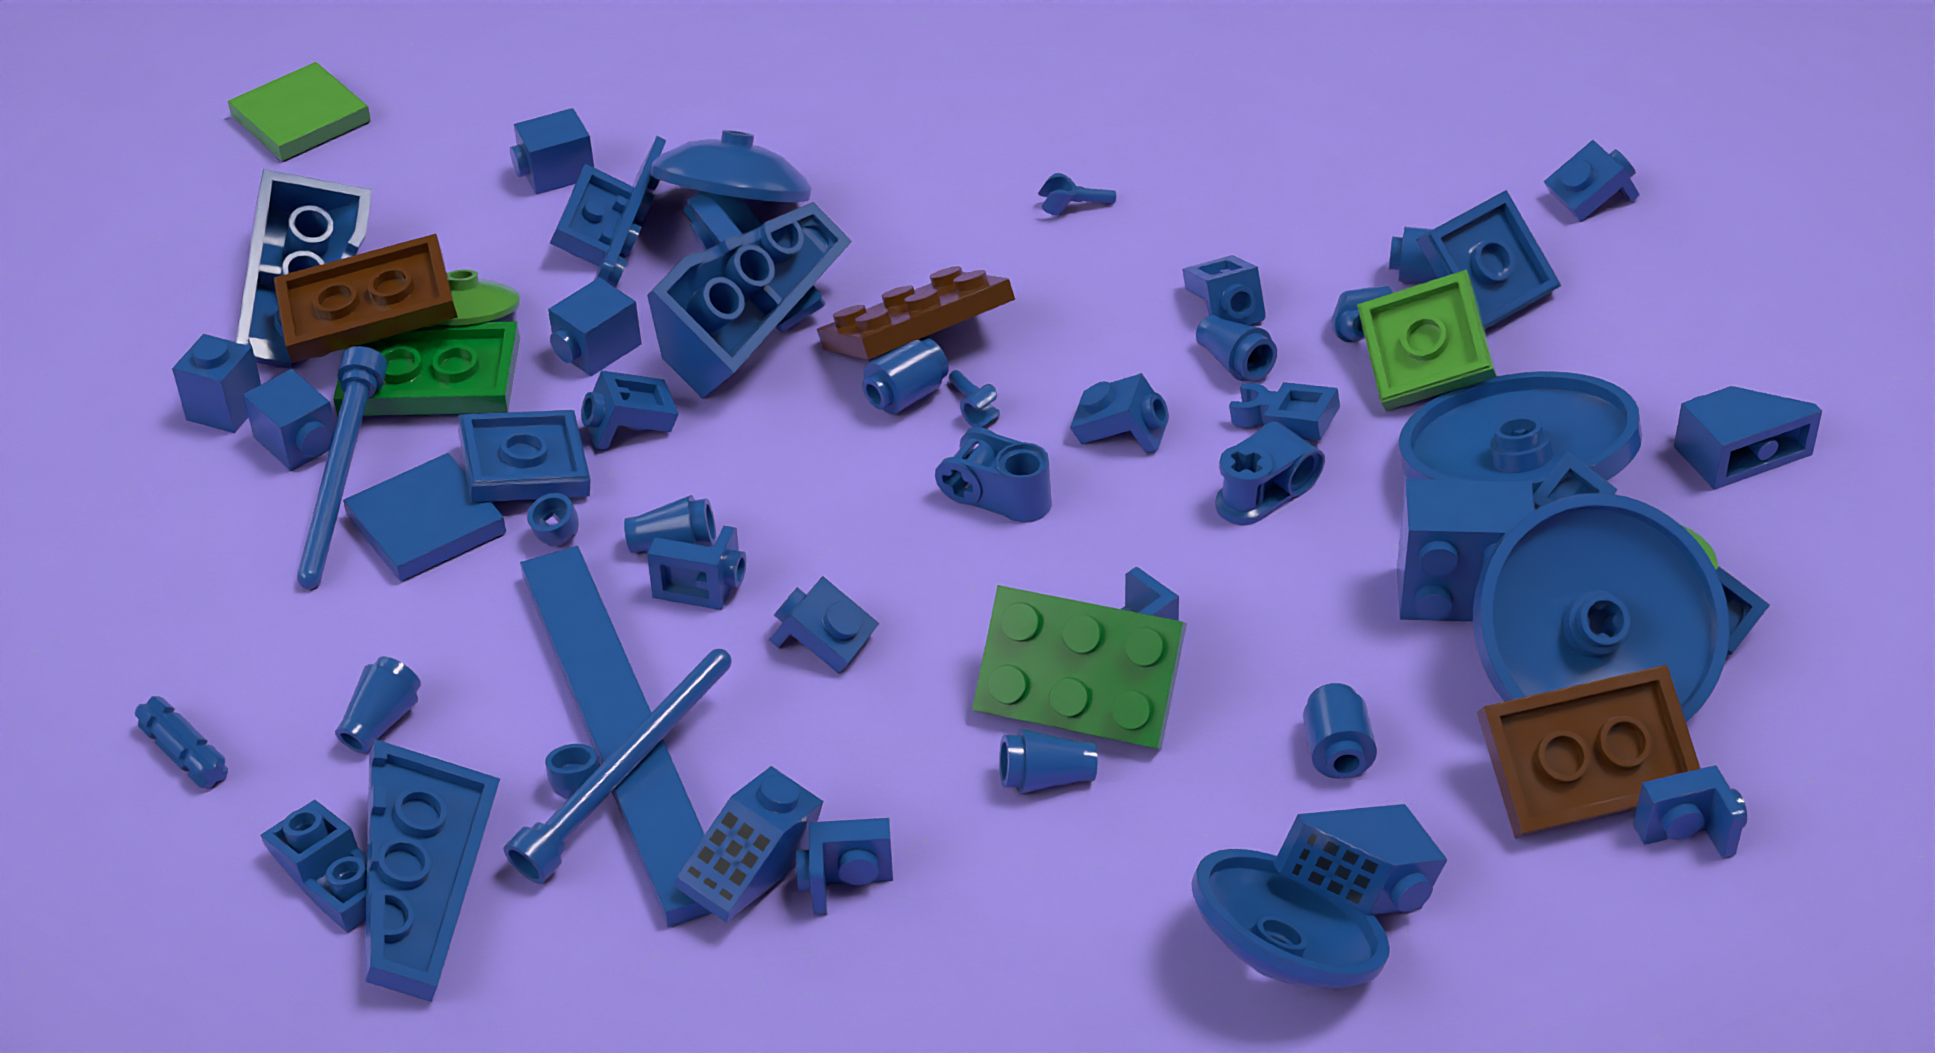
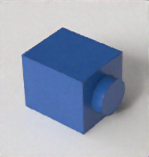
[510,108,594,195]
[548,278,642,376]
[172,334,262,433]
[243,369,336,471]

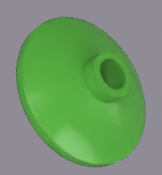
[437,269,520,326]

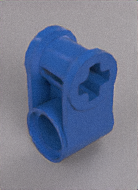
[1215,421,1325,525]
[935,427,1052,522]

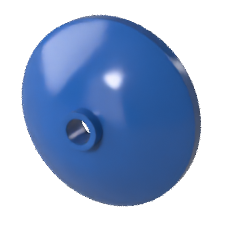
[651,130,812,202]
[1191,849,1390,989]

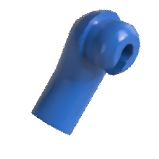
[1331,285,1393,343]

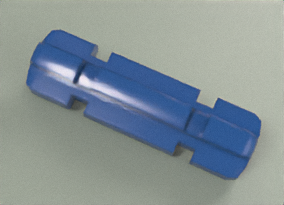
[134,696,228,789]

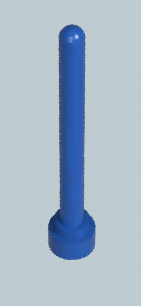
[297,347,388,589]
[503,649,732,884]

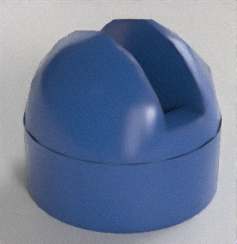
[527,493,579,546]
[545,744,599,799]

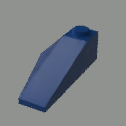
[236,169,372,368]
[647,202,852,399]

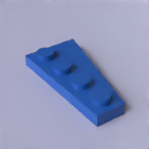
[365,739,500,1002]

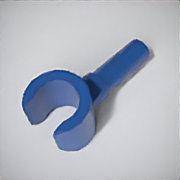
[1038,173,1117,216]
[949,370,1000,428]

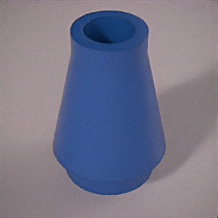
[1196,315,1277,381]
[624,495,716,553]
[335,656,421,753]
[999,728,1098,794]

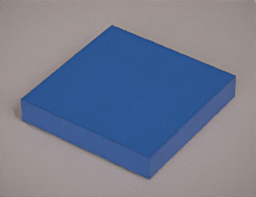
[1416,190,1562,330]
[458,410,591,502]
[343,453,506,582]

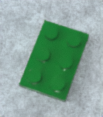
[333,321,520,416]
[972,585,1187,749]

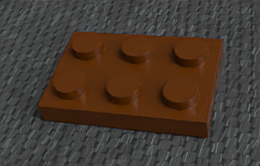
[274,233,458,363]
[817,266,1015,360]
[1477,664,1701,839]

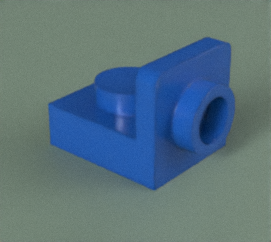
[1182,255,1266,325]
[581,370,679,450]
[647,526,747,610]
[1633,765,1747,858]
[796,818,893,915]

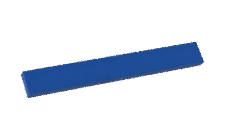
[520,546,711,927]

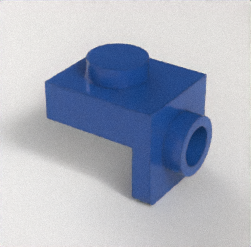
[1543,140,1640,222]
[1070,373,1169,453]
[769,576,880,674]

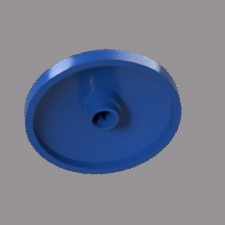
[1399,371,1642,494]
[1473,493,1730,722]

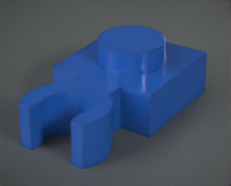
[1229,382,1340,440]

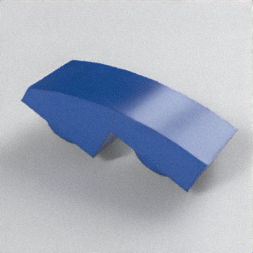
[260,799,367,933]

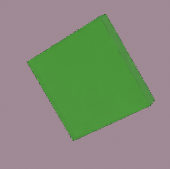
[228,62,371,161]
[1357,270,1497,411]

